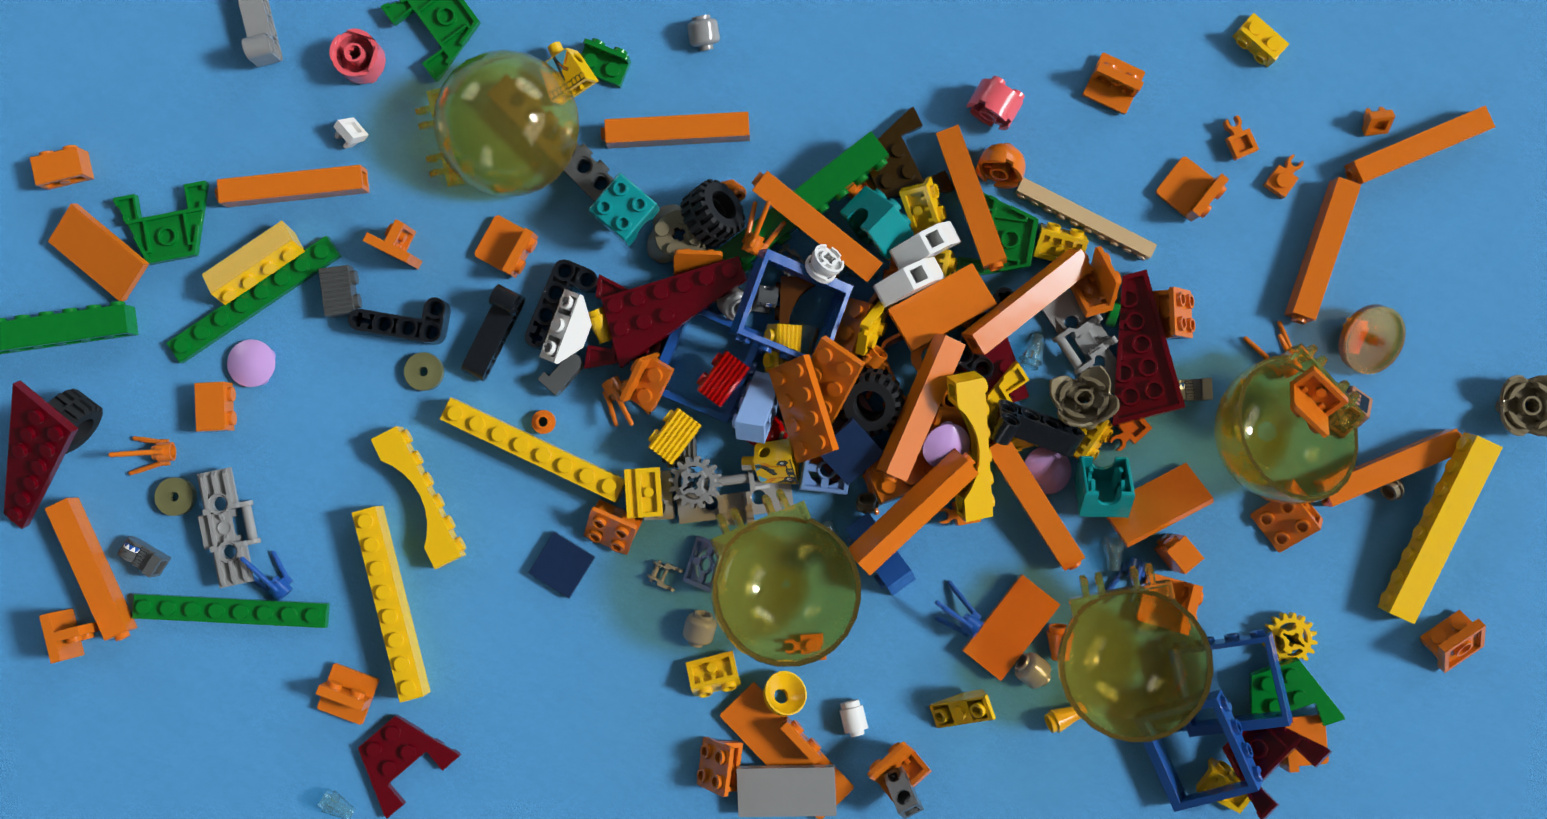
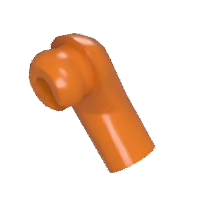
[720,179,746,201]

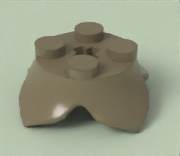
[647,204,706,263]
[1049,365,1120,430]
[1495,375,1547,437]

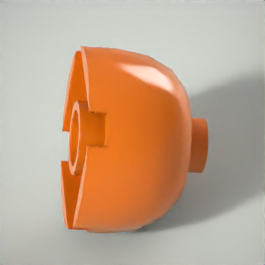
[976,143,1026,189]

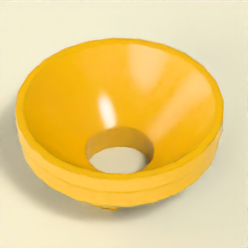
[763,671,807,716]

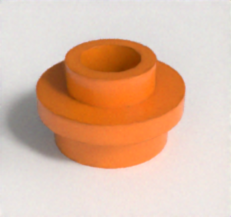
[531,410,556,434]

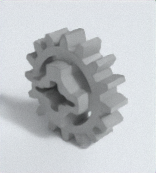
[668,456,722,509]

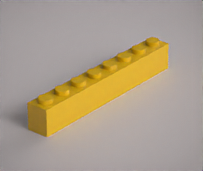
[440,397,625,503]
[1377,432,1503,624]
[352,506,431,703]

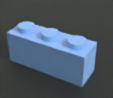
[732,371,779,444]

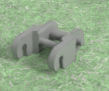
[777,244,805,276]
[647,560,683,592]

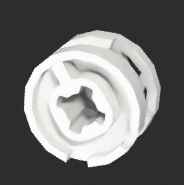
[805,244,844,284]

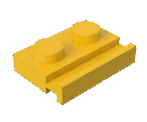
[855,301,887,356]
[624,467,663,519]

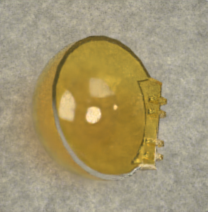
[415,49,579,197]
[1214,343,1366,505]
[710,489,861,667]
[1057,563,1214,742]

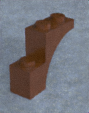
[775,253,839,324]

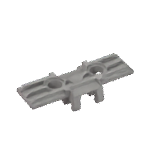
[1042,289,1118,394]
[197,467,261,588]
[676,471,794,529]

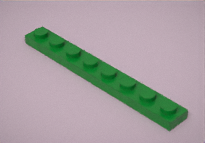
[167,236,342,363]
[132,593,330,628]

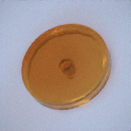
[1339,304,1406,374]

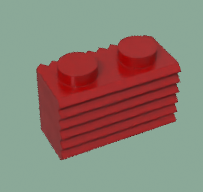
[696,350,750,408]

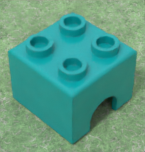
[588,173,660,247]
[840,186,914,260]
[1074,456,1135,518]

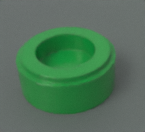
[1105,303,1121,327]

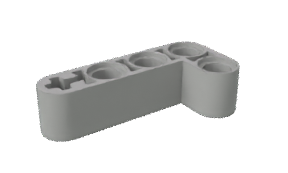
[238,0,283,67]

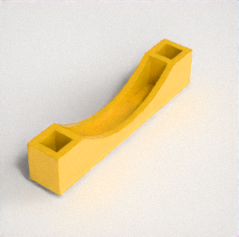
[946,371,995,522]
[371,426,466,569]

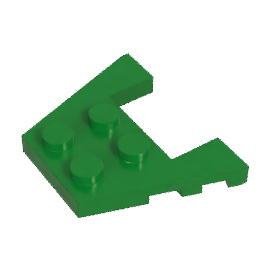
[380,0,481,83]
[113,180,209,265]
[956,193,1039,276]
[1249,657,1345,726]

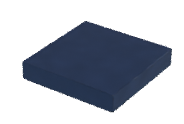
[821,417,884,485]
[528,531,595,598]

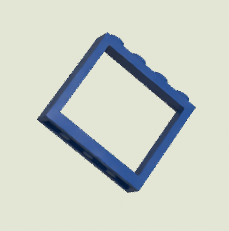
[729,249,853,361]
[659,310,764,424]
[1169,629,1293,737]
[1133,689,1263,812]

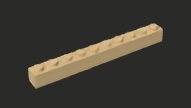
[1014,177,1157,260]

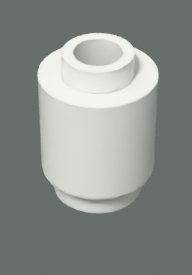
[839,699,868,737]

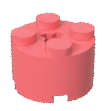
[329,29,386,84]
[967,76,1025,130]

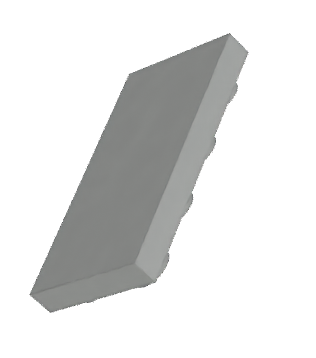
[736,765,837,817]

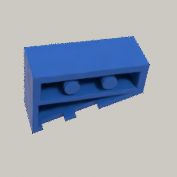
[845,512,916,596]

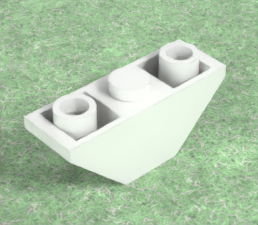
[889,221,962,270]
[873,257,945,308]
[539,289,592,364]

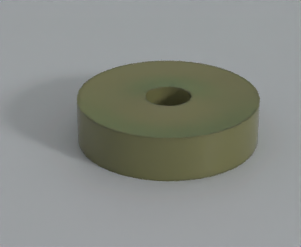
[404,352,444,391]
[154,477,197,516]

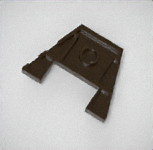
[868,107,954,199]

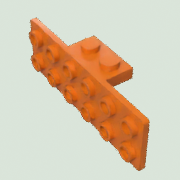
[720,682,854,819]

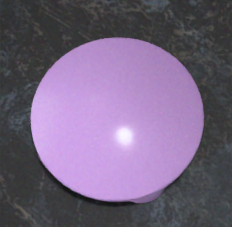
[227,339,276,387]
[922,421,970,467]
[1024,447,1071,494]

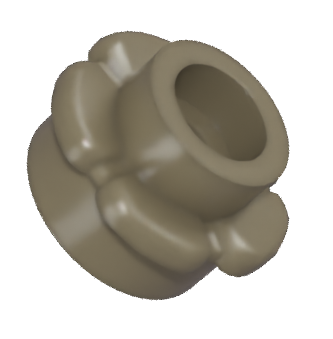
[1380,480,1404,501]
[856,492,879,514]

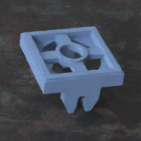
[799,460,849,495]
[683,535,735,596]

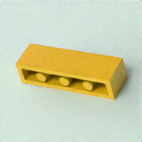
[202,220,305,305]

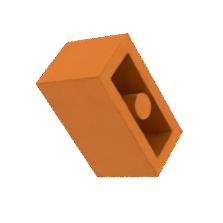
[30,145,94,190]
[194,382,237,432]
[1153,533,1205,574]

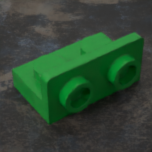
[581,38,631,88]

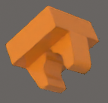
[1362,107,1395,136]

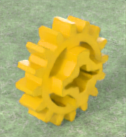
[1262,612,1318,663]

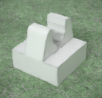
[333,117,368,149]

